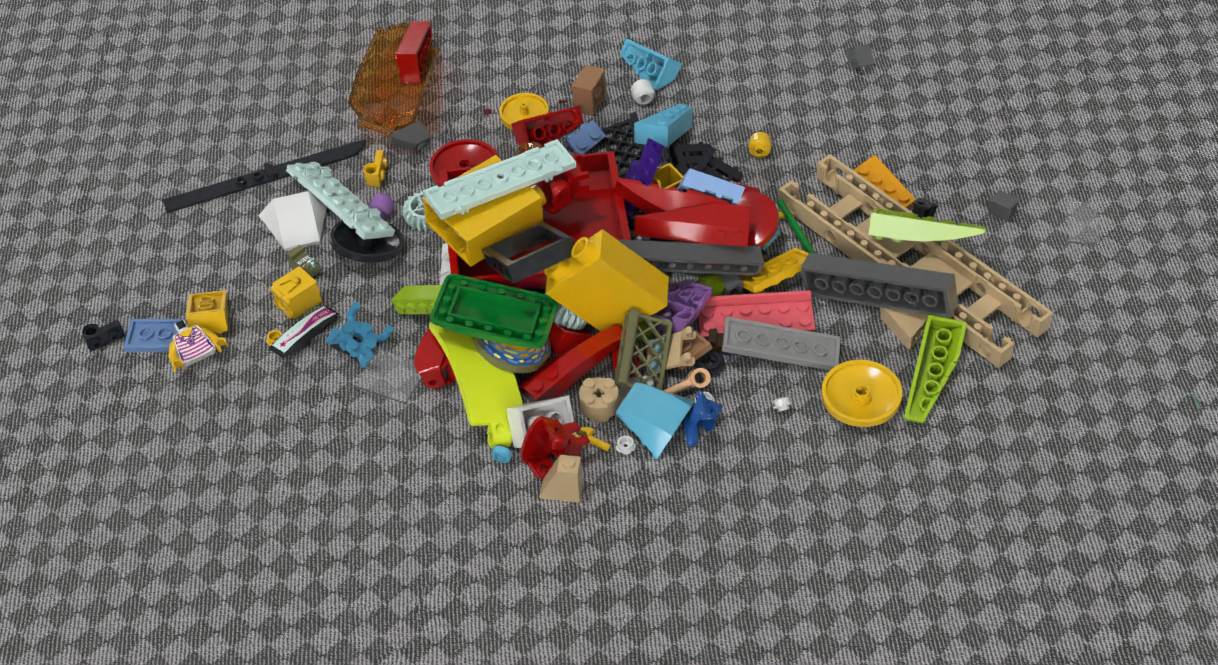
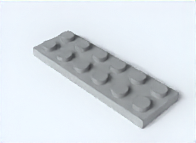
[722,316,840,370]

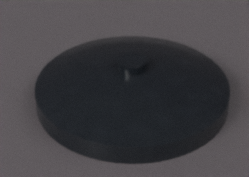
[330,221,404,263]

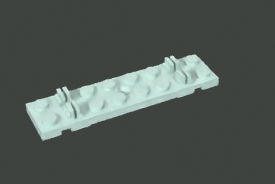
[423,139,576,220]
[286,162,395,239]

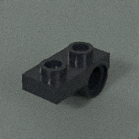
[82,319,125,352]

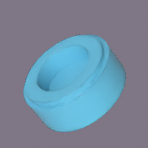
[491,446,512,463]

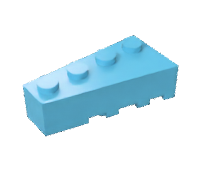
[634,104,692,147]

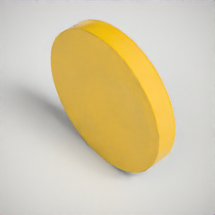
[499,93,549,130]

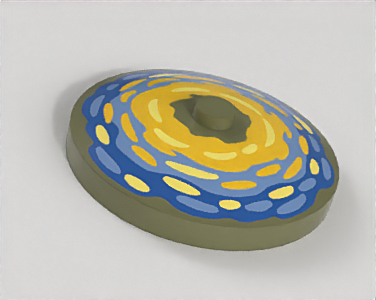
[474,337,551,373]

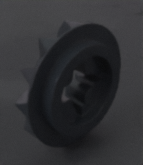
[694,350,725,375]

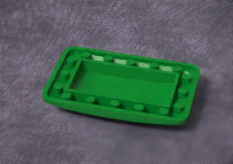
[430,274,558,348]

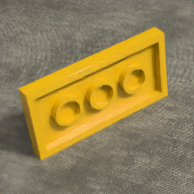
[738,247,809,293]

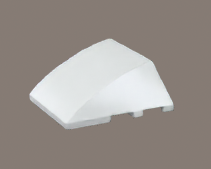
[258,191,327,251]

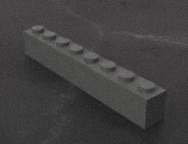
[618,240,765,276]

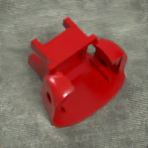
[533,153,590,214]
[414,328,457,389]
[520,416,590,479]

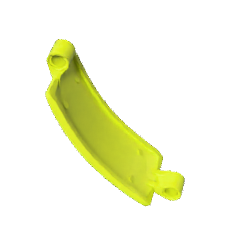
[429,322,523,449]

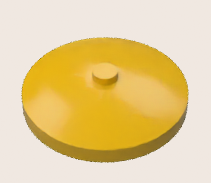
[821,360,902,427]

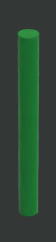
[777,199,816,254]

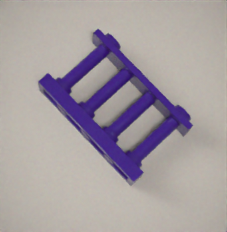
[623,138,664,220]

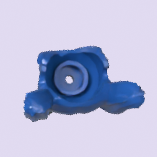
[683,391,723,447]

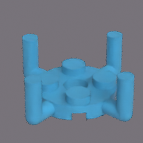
[326,302,393,368]

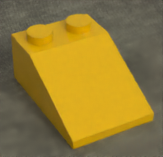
[186,290,228,334]

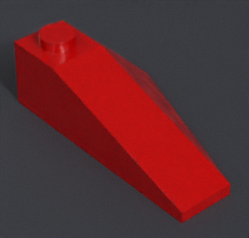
[511,106,583,151]
[548,322,592,355]

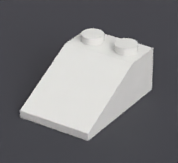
[506,395,576,448]

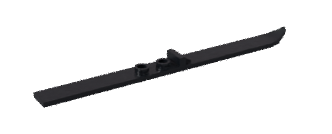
[162,139,366,213]

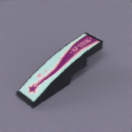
[269,305,338,358]

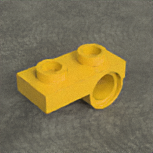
[363,150,388,187]

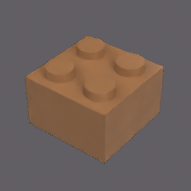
[571,65,606,116]

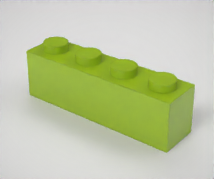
[391,285,442,314]

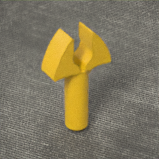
[574,427,610,451]

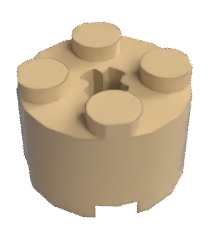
[579,377,619,423]

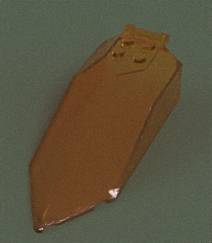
[348,23,441,137]

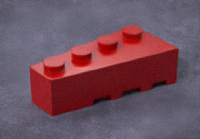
[395,21,433,84]

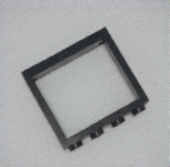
[482,221,575,283]

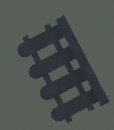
[668,139,720,176]
[694,146,743,183]

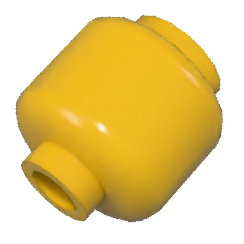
[748,132,772,158]

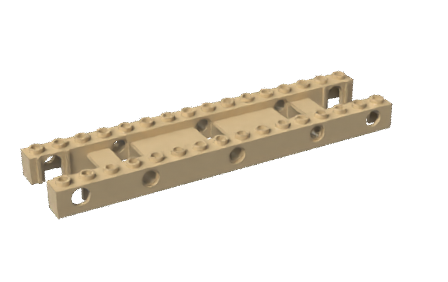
[778,154,1053,368]

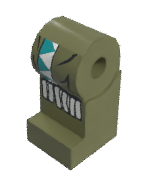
[286,245,322,277]

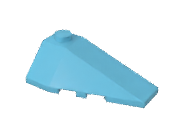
[620,38,682,90]

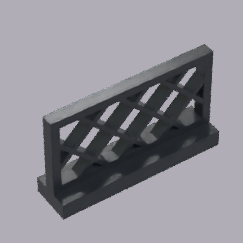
[601,112,645,178]

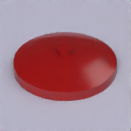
[429,139,499,187]
[737,192,780,248]

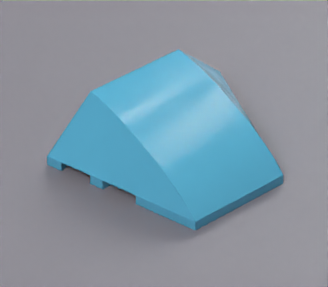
[615,382,695,460]

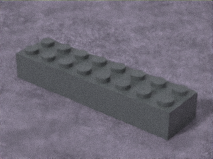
[801,253,958,319]

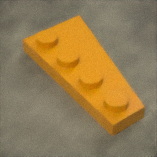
[853,155,916,210]

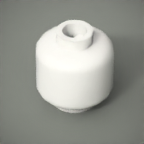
[631,79,655,105]

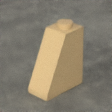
[880,307,928,350]
[539,455,583,502]

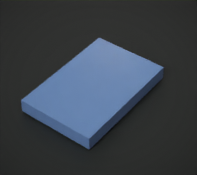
[123,319,187,352]

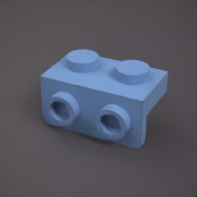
[565,120,606,155]

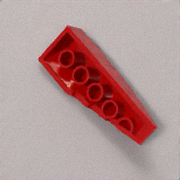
[518,324,622,402]

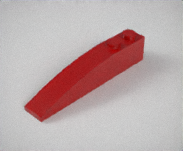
[614,178,729,214]
[634,203,750,247]

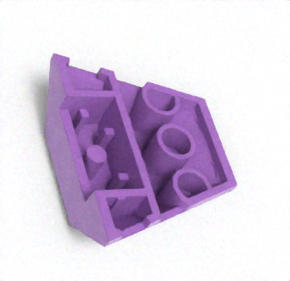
[651,279,713,334]

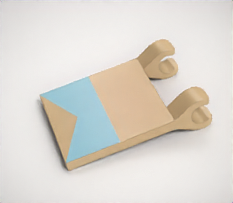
[646,326,696,375]

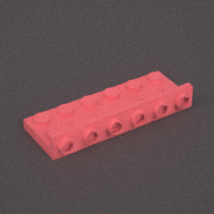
[698,290,816,341]

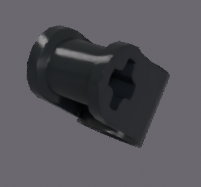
[912,198,937,219]

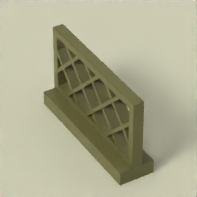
[614,308,673,390]

